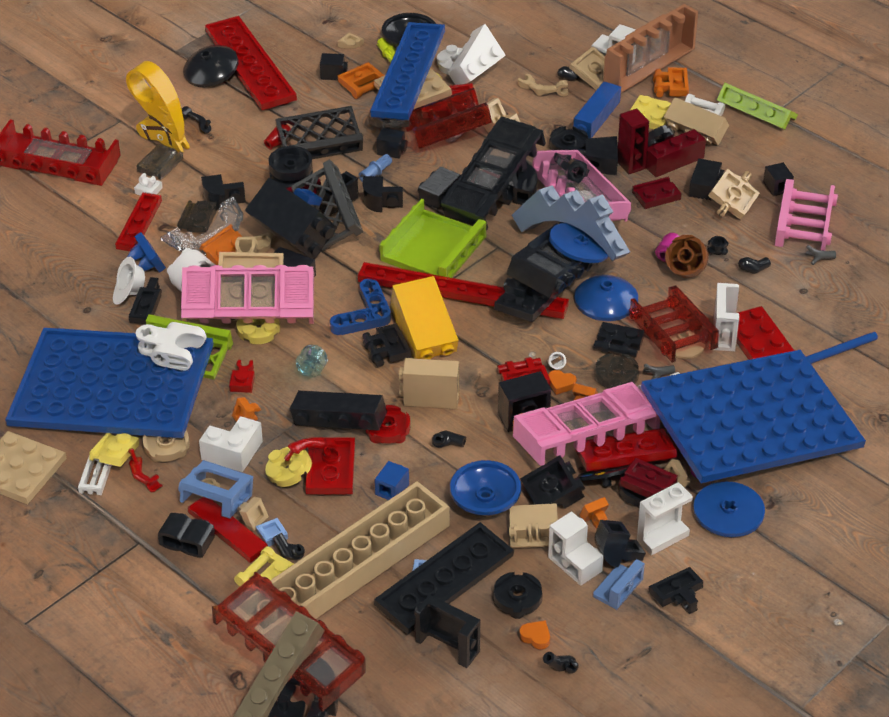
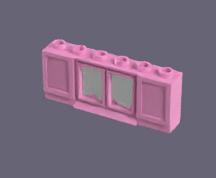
[181,265,314,324]
[513,382,660,466]

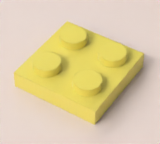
[630,95,671,130]

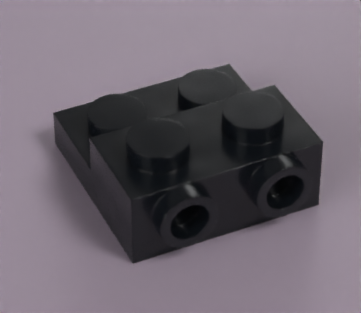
[520,455,586,508]

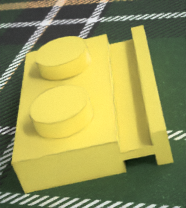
[89,433,139,467]

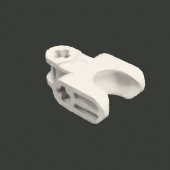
[136,322,207,371]

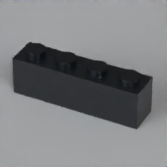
[290,390,387,430]

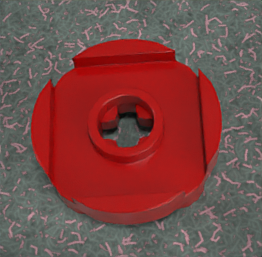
[366,405,411,444]

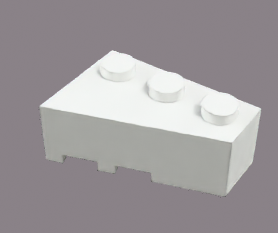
[448,24,506,85]

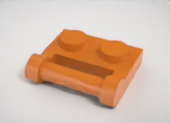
[338,62,384,99]

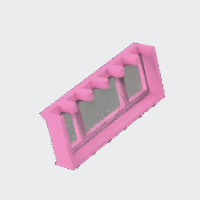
[532,150,631,222]

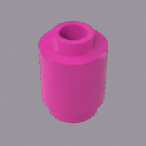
[655,233,679,262]

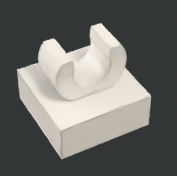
[134,173,163,196]

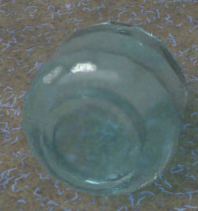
[295,344,328,377]

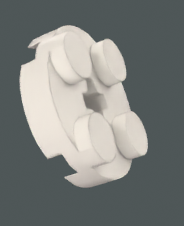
[437,45,463,75]

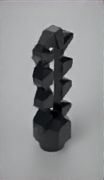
[553,152,590,183]

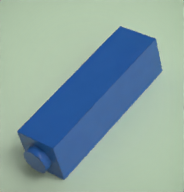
[573,81,621,138]

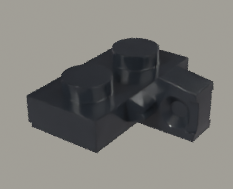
[649,567,703,614]

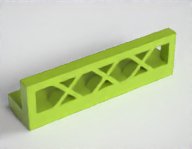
[717,82,798,130]

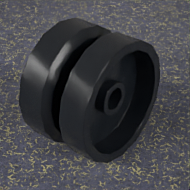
[268,146,313,188]

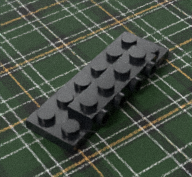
[494,246,574,322]

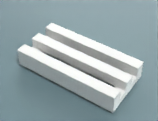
[78,455,112,495]

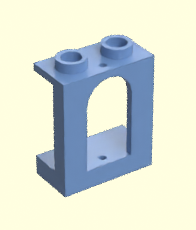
[178,460,253,518]

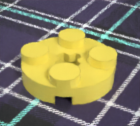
[236,319,280,344]
[265,447,312,487]

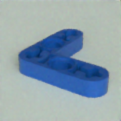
[330,279,391,335]

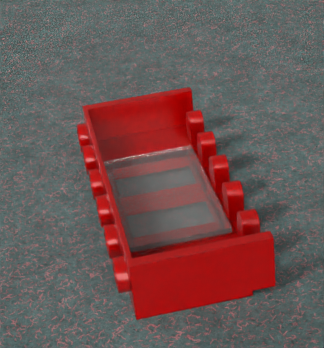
[0,119,121,186]

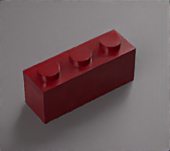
[618,108,650,175]
[646,129,706,177]

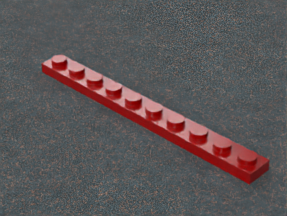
[358,262,569,319]

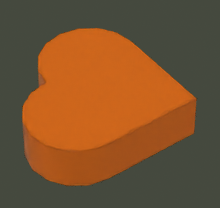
[548,370,577,395]
[519,620,550,650]

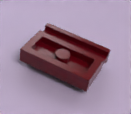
[632,176,682,209]
[620,458,678,498]

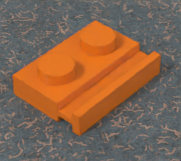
[199,224,242,265]

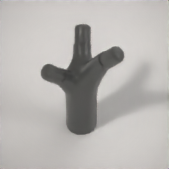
[806,245,836,265]
[643,364,675,379]

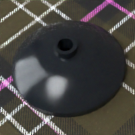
[382,13,436,47]
[183,45,239,87]

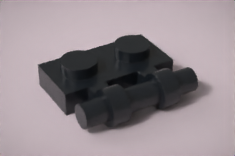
[593,322,645,358]
[362,323,411,367]

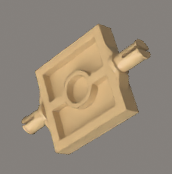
[708,169,760,220]

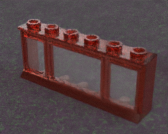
[212,571,366,712]

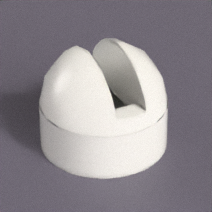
[548,352,566,370]

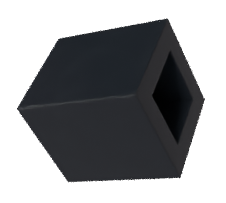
[320,53,348,80]
[376,128,408,159]
[763,162,794,196]

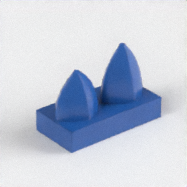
[127,232,166,273]

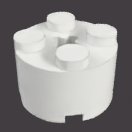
[167,248,215,292]

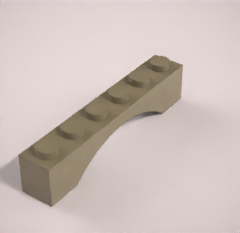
[233,611,325,717]

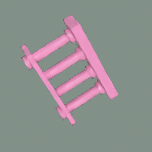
[775,179,838,251]

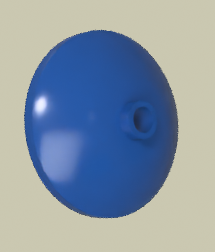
[574,275,638,321]
[450,460,521,515]

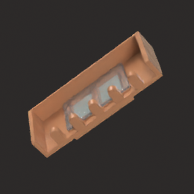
[603,4,698,93]

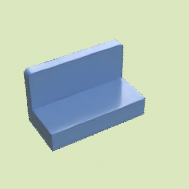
[593,559,645,610]

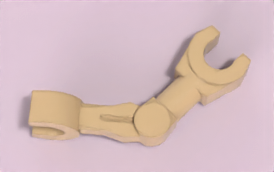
[518,74,568,97]

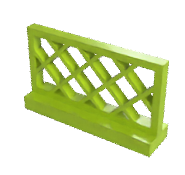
[146,314,233,380]

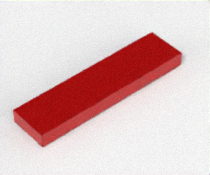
[115,193,162,251]
[188,497,268,563]

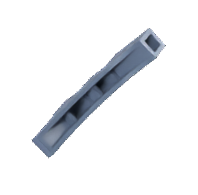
[512,185,630,261]

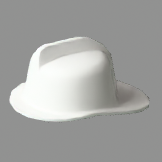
[113,257,145,305]

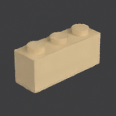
[664,97,729,145]

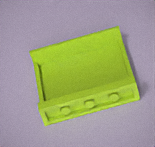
[379,198,486,278]

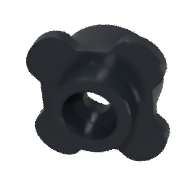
[707,236,729,255]

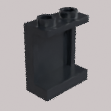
[414,595,481,668]

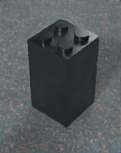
[244,178,338,259]

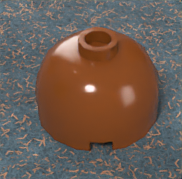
[665,235,709,278]

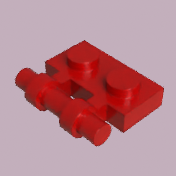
[497,357,550,386]

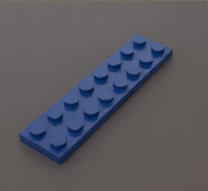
[370,22,445,120]

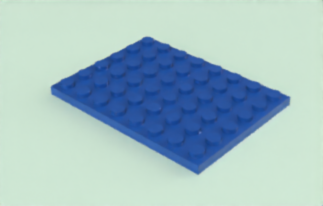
[5,328,214,438]
[641,350,866,483]

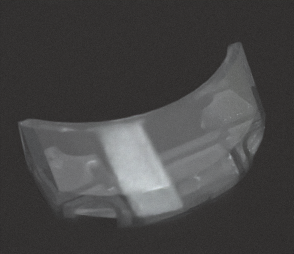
[160,196,244,256]

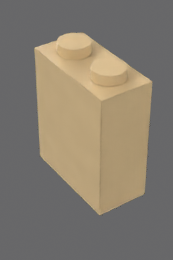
[399,358,459,409]

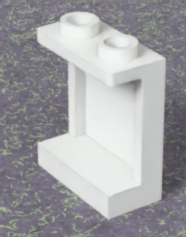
[713,283,739,352]
[637,482,693,556]

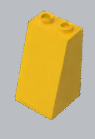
[390,276,459,359]

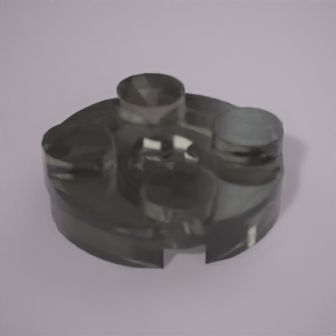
[594,353,639,388]

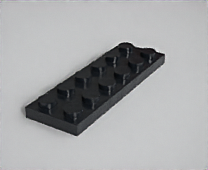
[374,522,514,635]

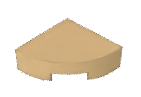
[338,33,364,49]
[254,232,272,253]

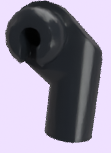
[557,66,580,81]
[738,257,771,274]
[432,430,466,448]
[272,533,305,560]
[543,652,579,674]

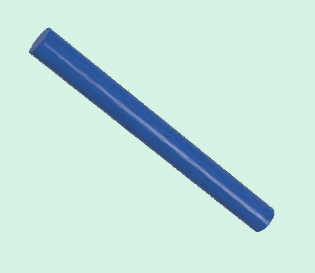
[806,332,878,364]

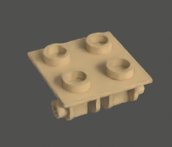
[509,504,558,548]

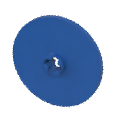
[549,223,609,263]
[693,481,765,537]

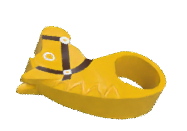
[126,61,190,154]

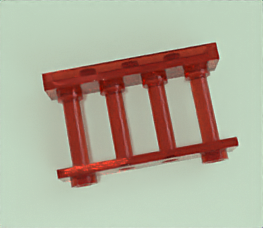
[403,88,492,149]
[629,285,719,363]

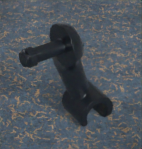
[182,106,212,133]

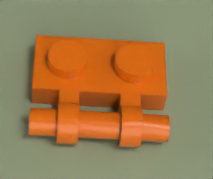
[653,67,689,98]

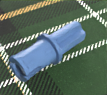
[358,154,392,182]

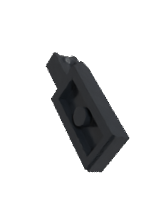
[129,277,162,325]

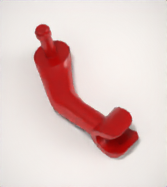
[284,438,337,461]
[128,448,163,492]

